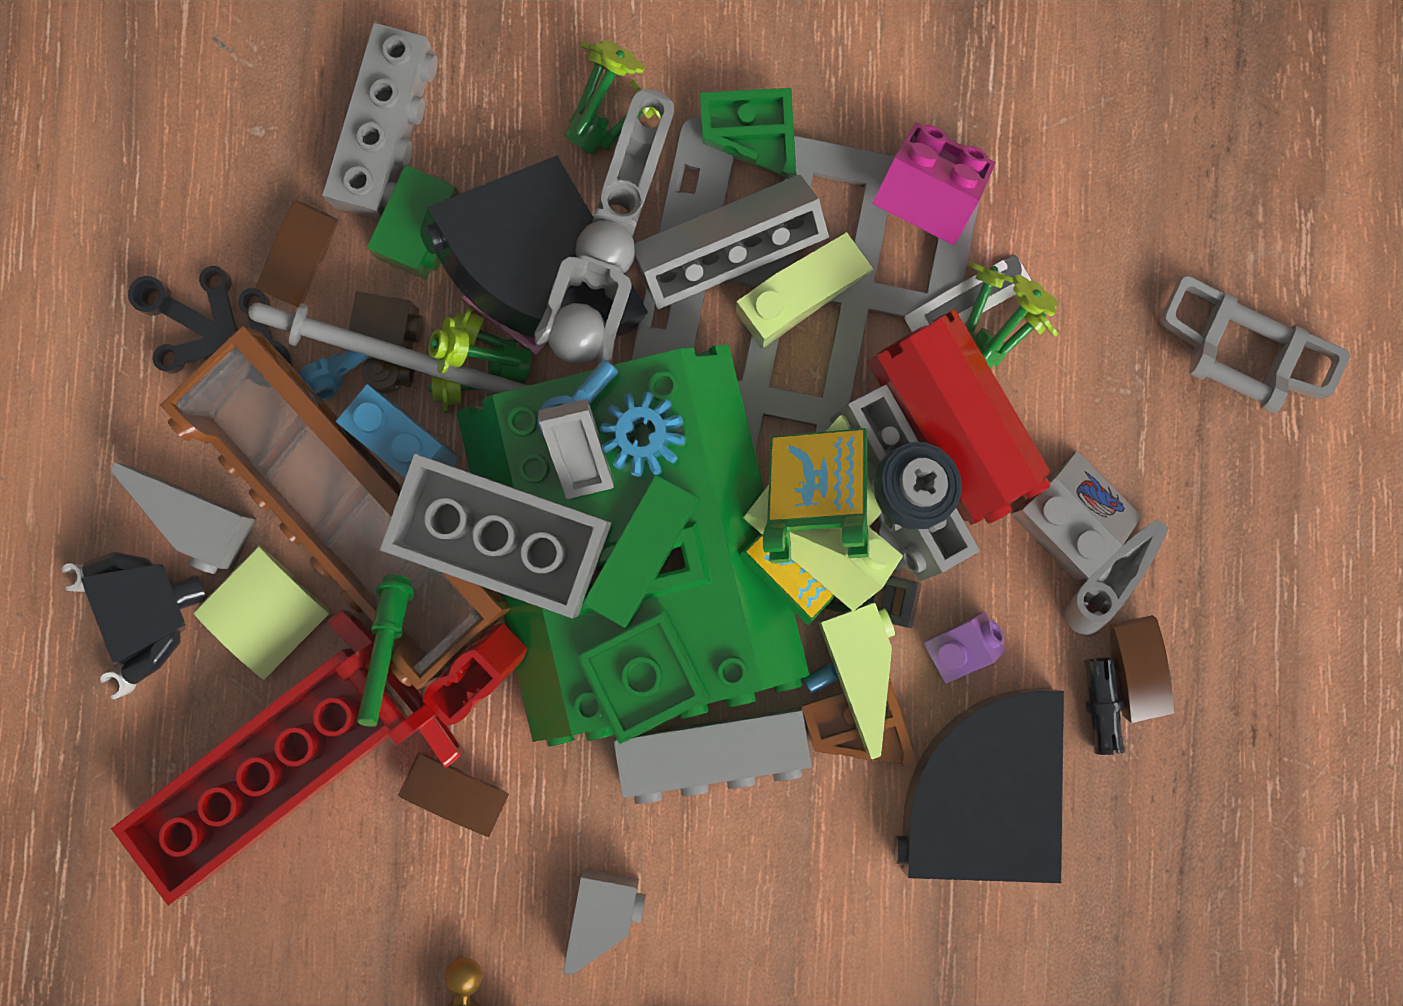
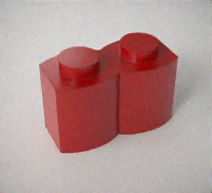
[423,623,527,725]

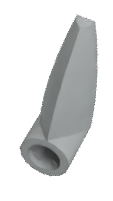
[1064,519,1169,635]

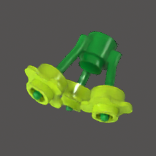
[427,307,531,413]

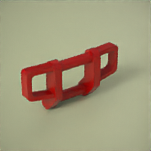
[327,609,465,768]

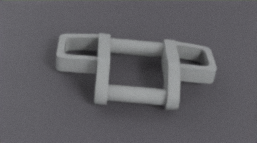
[1160,276,1350,414]

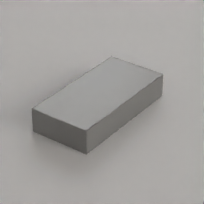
[538,399,614,499]

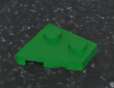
[700,88,797,179]

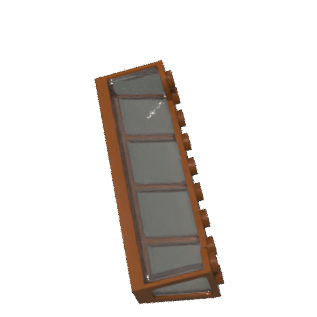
[160,326,511,690]

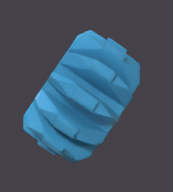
[600,391,685,477]

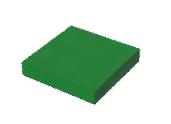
[576,610,710,745]

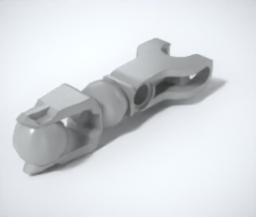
[534,89,674,364]

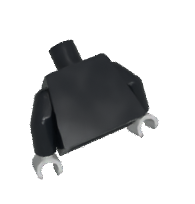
[62,552,206,699]

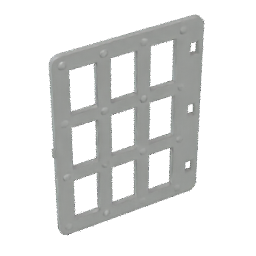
[631,116,979,574]

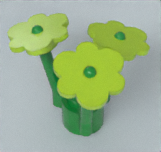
[564,39,661,155]
[966,261,1059,369]

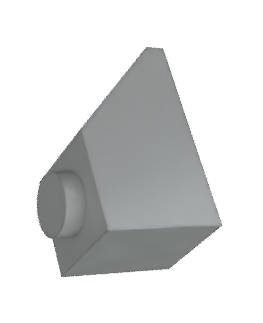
[563,869,646,975]

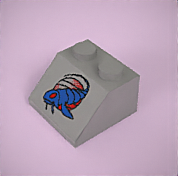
[1011,451,1142,580]

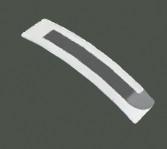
[905,255,1031,332]

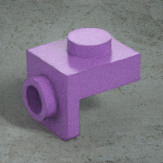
[924,611,1005,684]

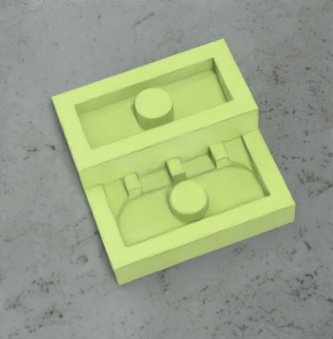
[193,545,329,680]

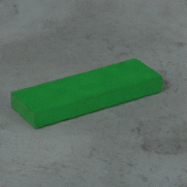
[583,475,700,629]

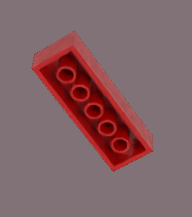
[111,648,408,906]

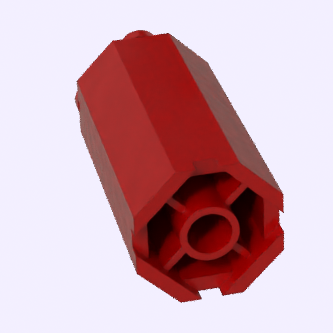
[866,308,1051,525]

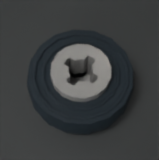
[873,442,962,529]

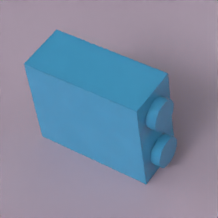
[336,384,461,478]

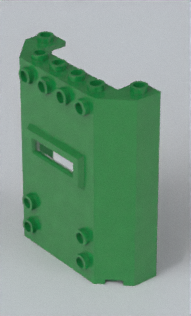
[456,344,810,747]

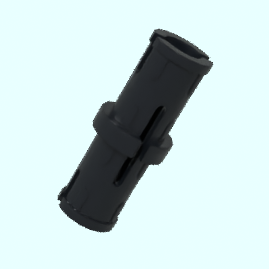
[1084,657,1125,755]

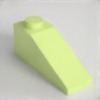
[736,232,873,349]
[743,485,903,611]
[818,603,895,759]

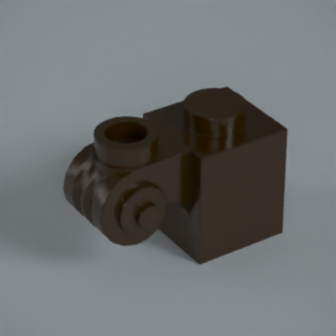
[349,291,424,394]

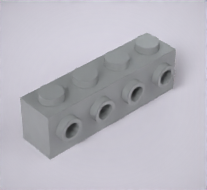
[322,23,438,221]
[634,174,829,309]
[829,384,980,582]
[614,708,812,804]

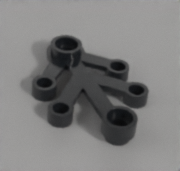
[128,266,293,395]

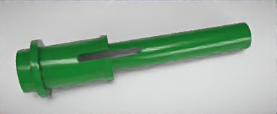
[357,574,414,727]

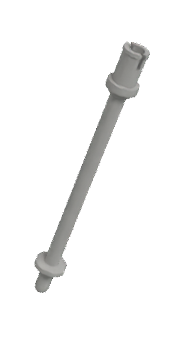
[248,303,529,394]

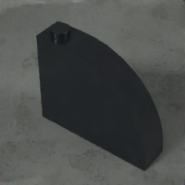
[420,155,648,338]
[894,688,1064,883]

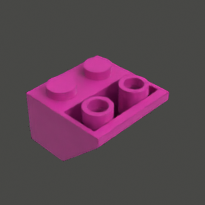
[872,122,996,246]

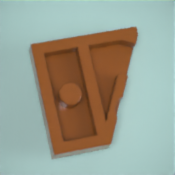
[800,678,918,767]

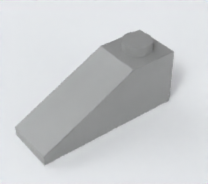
[110,462,256,574]

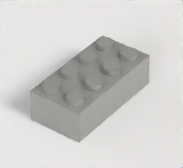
[380,454,611,618]

